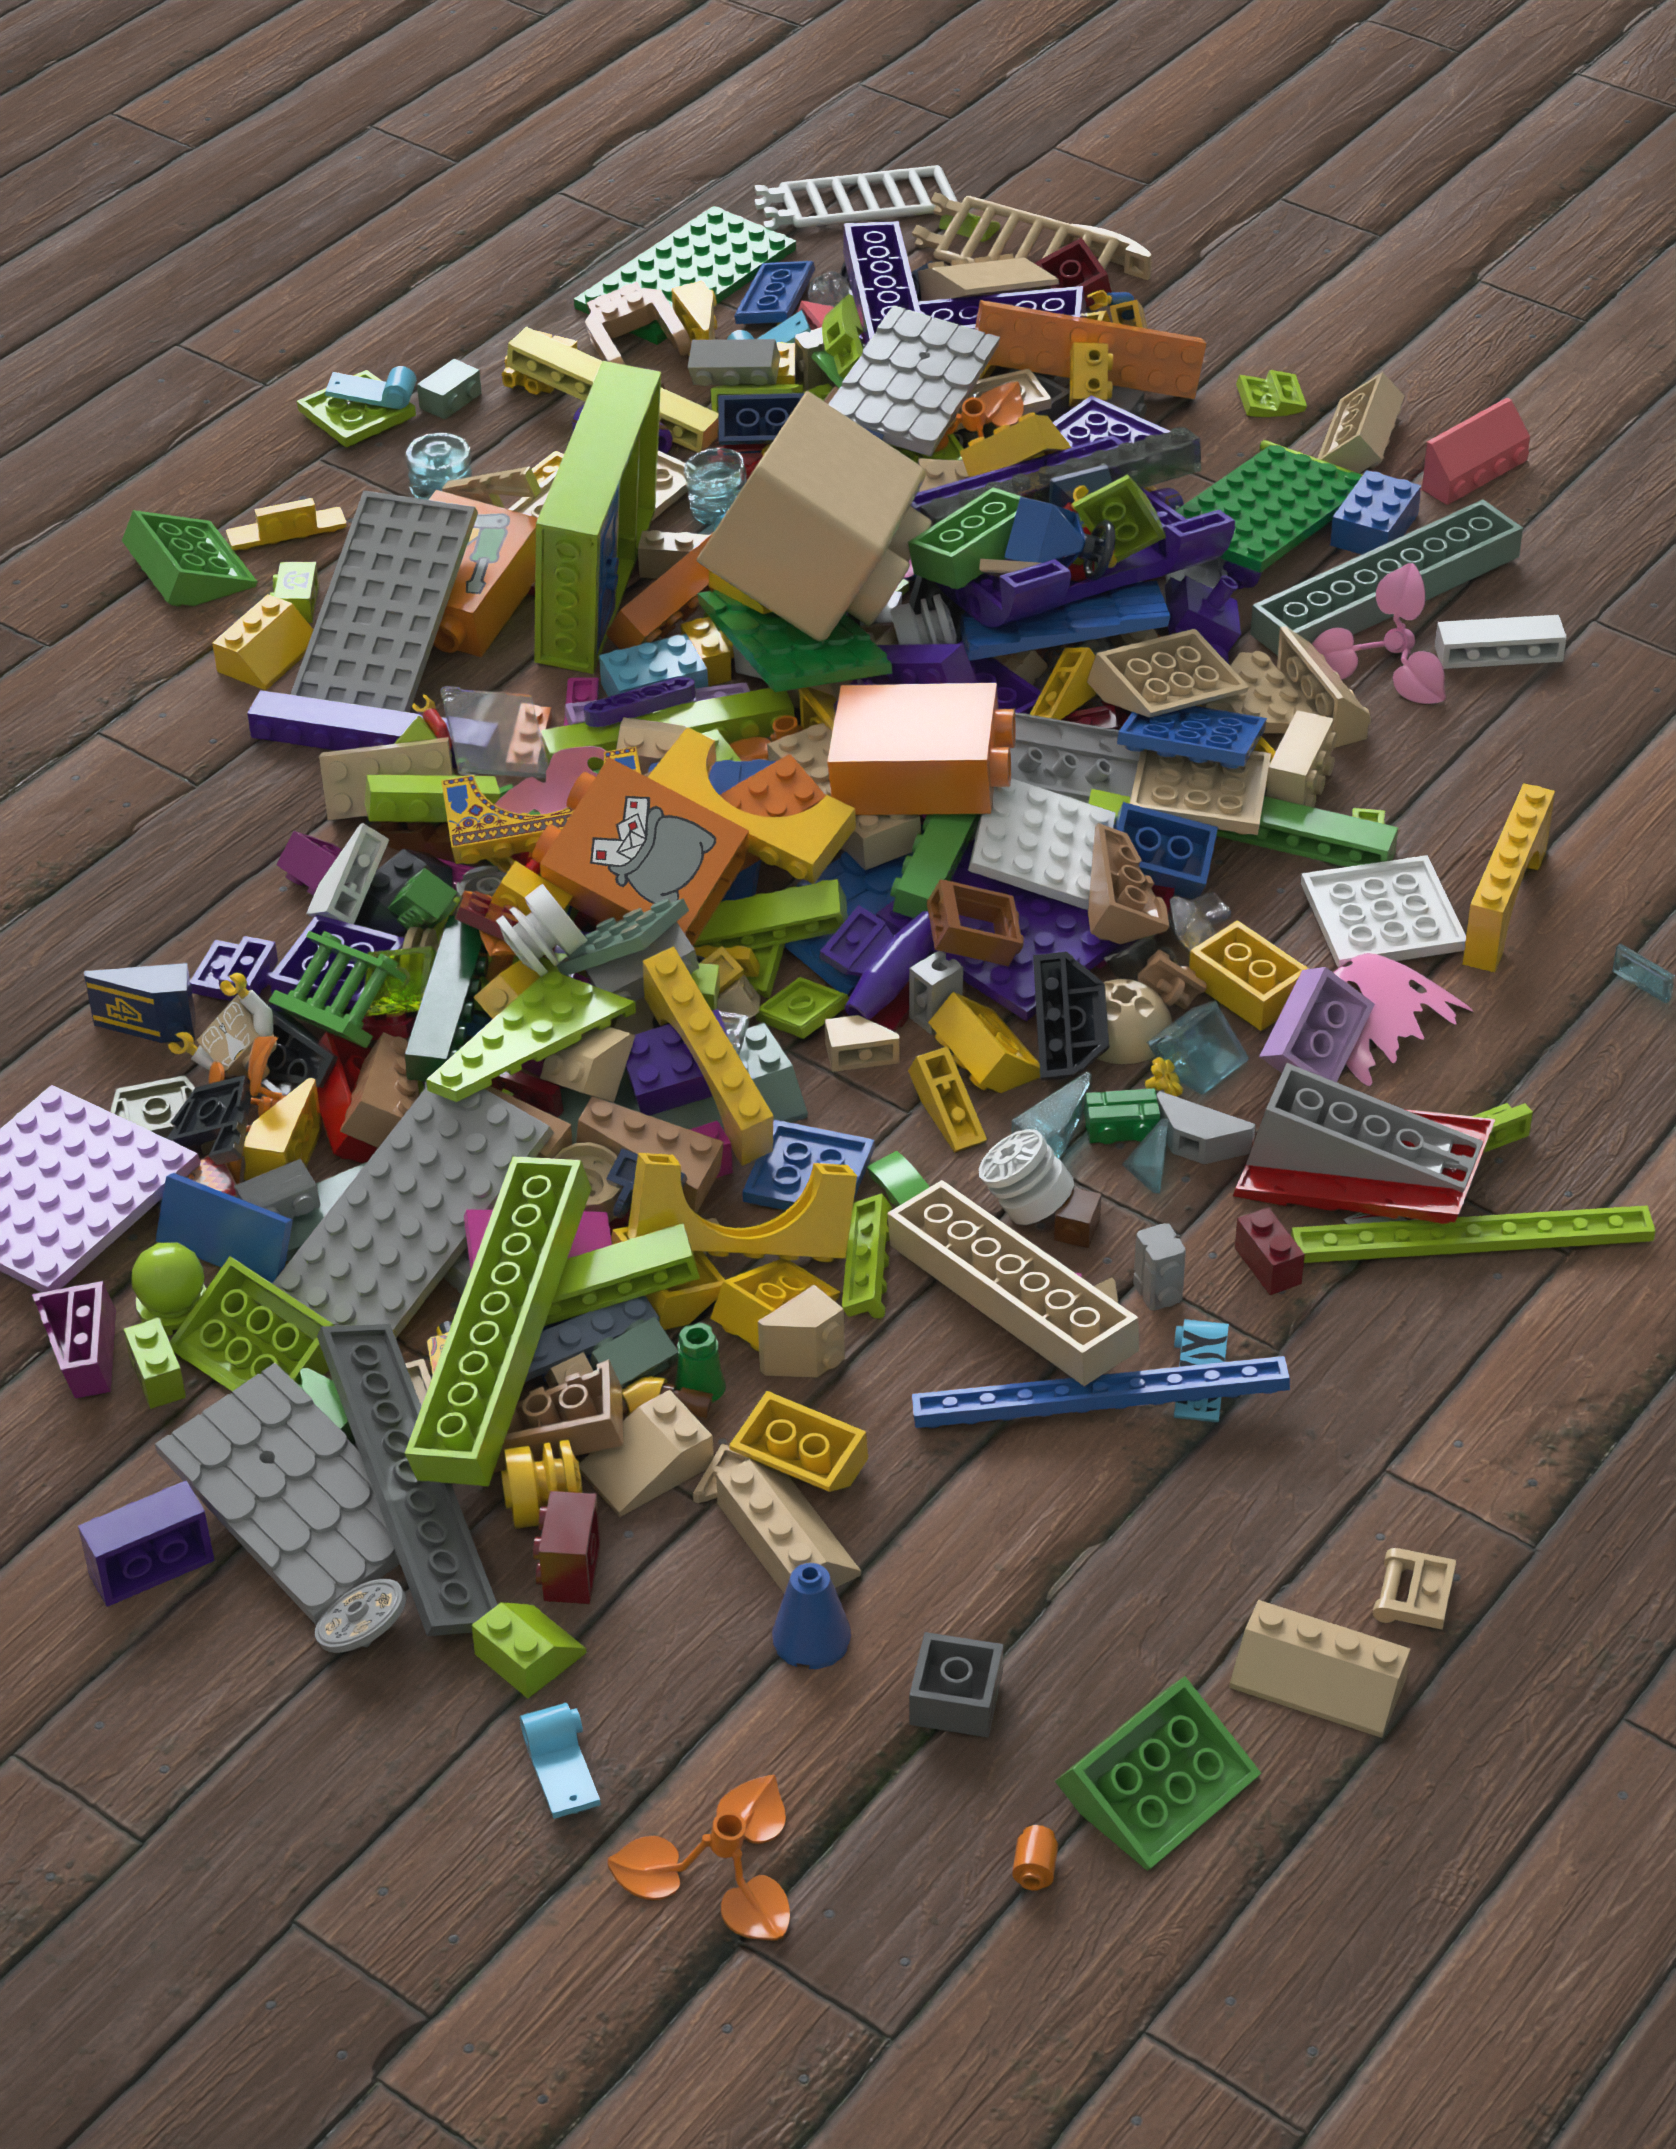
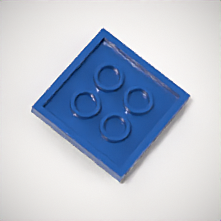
[742,1120,875,1210]

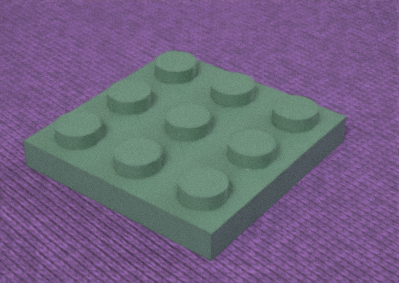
[556,898,689,976]

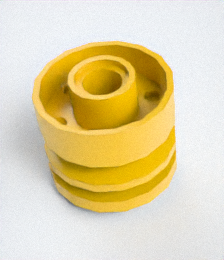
[501,1440,582,1529]

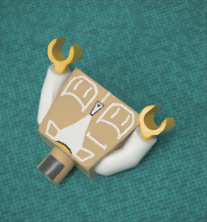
[168,973,277,1079]

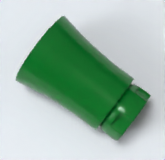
[674,1323,726,1403]

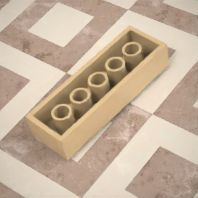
[767,723,921,870]

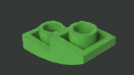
[867,1151,930,1207]

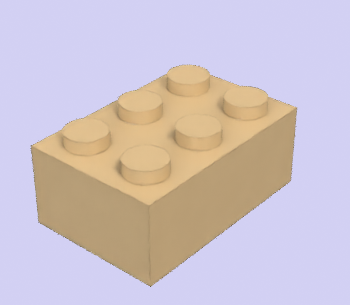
[1266,710,1337,808]

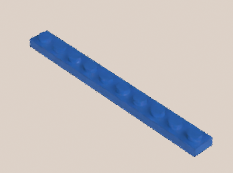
[912,1356,1290,1428]

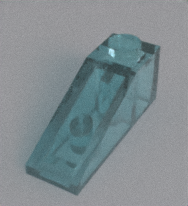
[1011,1072,1092,1158]

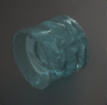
[684,448,747,525]

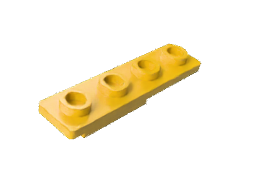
[226,498,347,550]

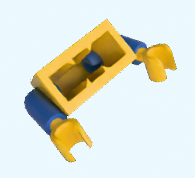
[1087,290,1148,329]

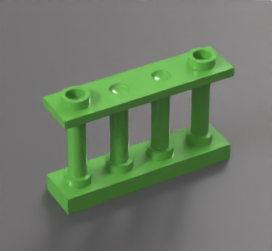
[268,931,407,1048]

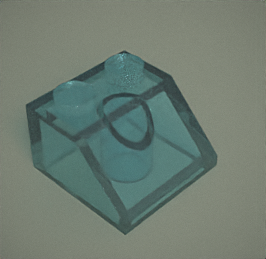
[1147,1001,1249,1094]

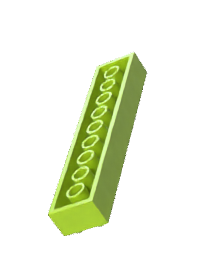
[405,1157,592,1486]

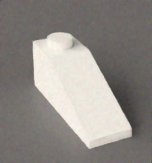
[306,823,389,924]

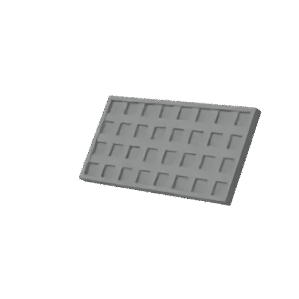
[290,490,478,713]
[272,1087,554,1338]

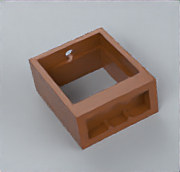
[927,879,1024,966]

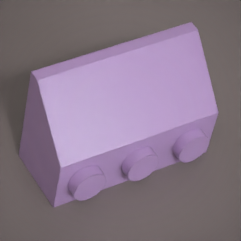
[1259,967,1375,1082]

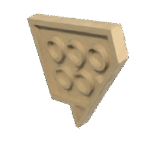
[1203,651,1313,733]

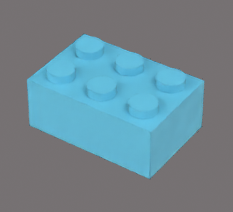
[599,634,708,697]

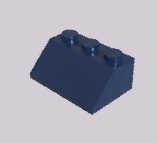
[718,393,804,445]

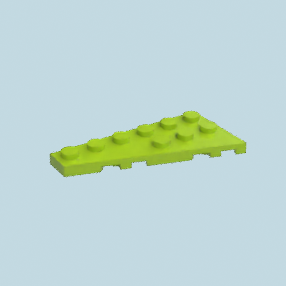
[426,969,636,1102]

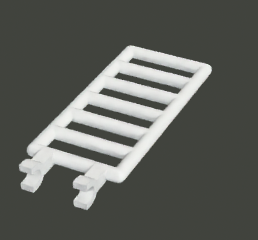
[755,165,958,231]

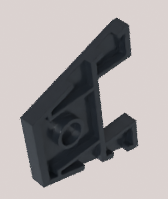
[166,1075,252,1165]

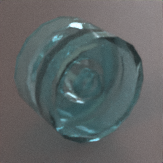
[406,433,472,500]

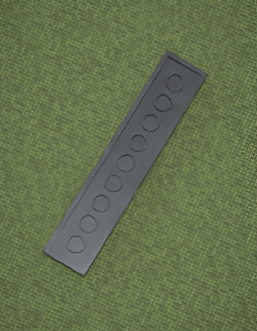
[317,1324,498,1636]

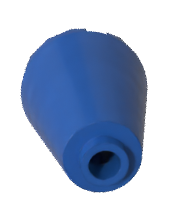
[772,1563,851,1669]

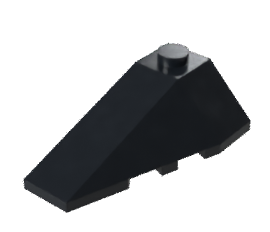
[265,1003,338,1088]

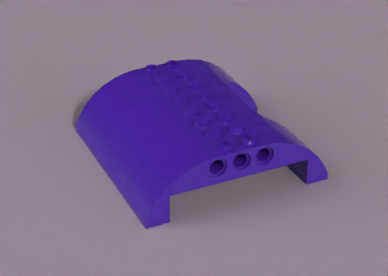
[911,435,1235,627]

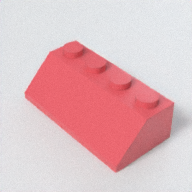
[1422,397,1530,505]

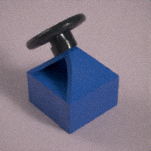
[1004,497,1115,581]

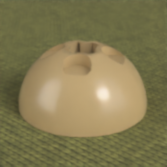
[1097,979,1173,1064]

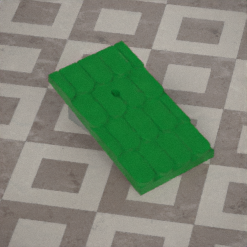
[698,590,892,692]

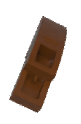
[376,821,456,863]

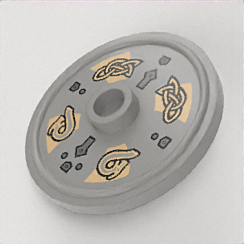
[315,1579,406,1653]

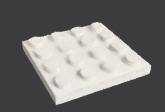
[968,778,1116,910]
[1301,855,1466,968]

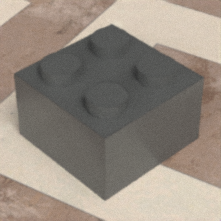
[909,1632,1003,1737]

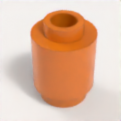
[1012,1825,1058,1891]

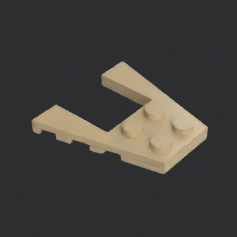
[442,467,541,509]

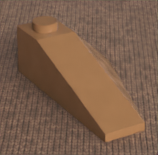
[1088,823,1169,944]

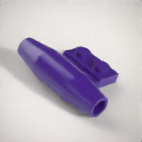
[819,905,934,1020]

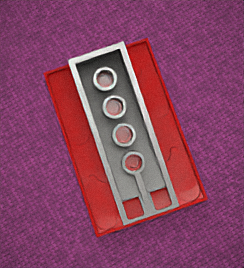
[1233,1063,1496,1224]

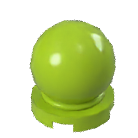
[131,1243,207,1336]

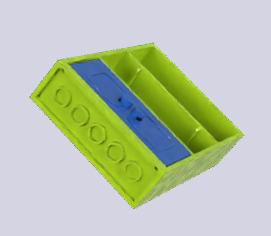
[534,361,661,674]

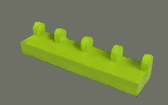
[842,1193,893,1318]

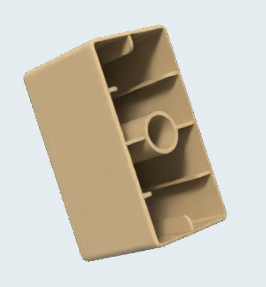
[697,391,932,642]

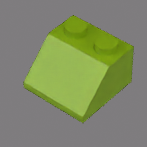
[471,1602,587,1698]

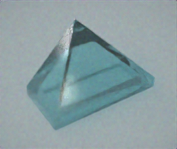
[1612,943,1675,1003]
[1122,1119,1169,1194]

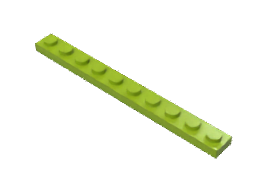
[1291,1205,1656,1263]

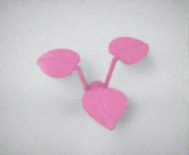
[1312,563,1446,704]

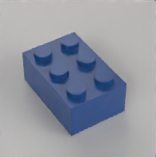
[1330,470,1421,555]
[1113,802,1218,901]

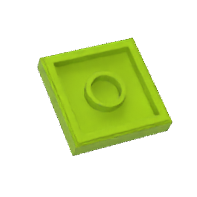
[755,977,849,1039]

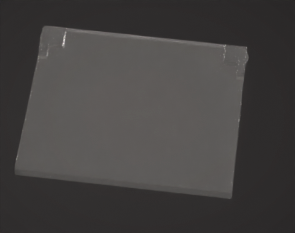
[440,686,549,778]

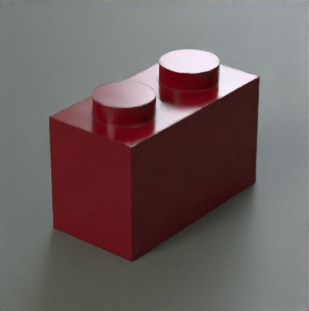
[1235,1207,1305,1296]

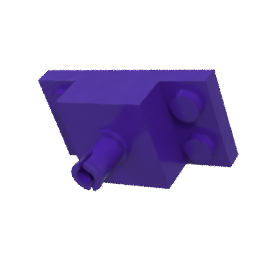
[1165,575,1241,664]

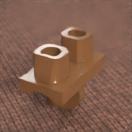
[1138,950,1207,1010]

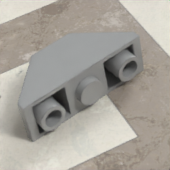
[1156,1091,1256,1164]

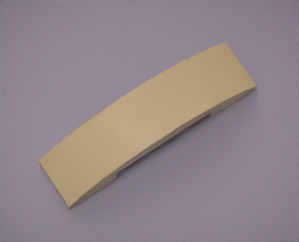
[1055,224,1151,280]

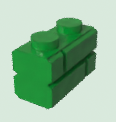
[1084,1088,1160,1144]

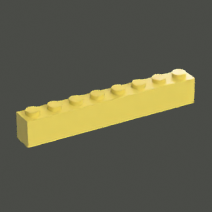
[507,327,719,454]

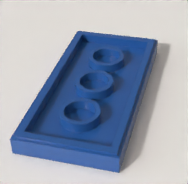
[734,261,815,324]
[156,1173,293,1283]

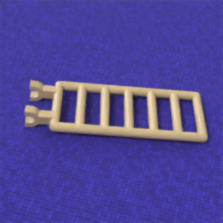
[912,192,1119,290]

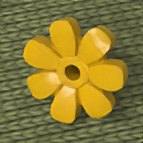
[1145,1057,1183,1097]

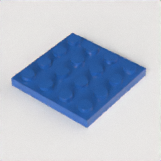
[1117,706,1267,769]

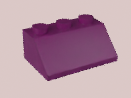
[276,831,342,896]

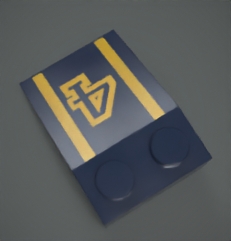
[84,963,196,1043]

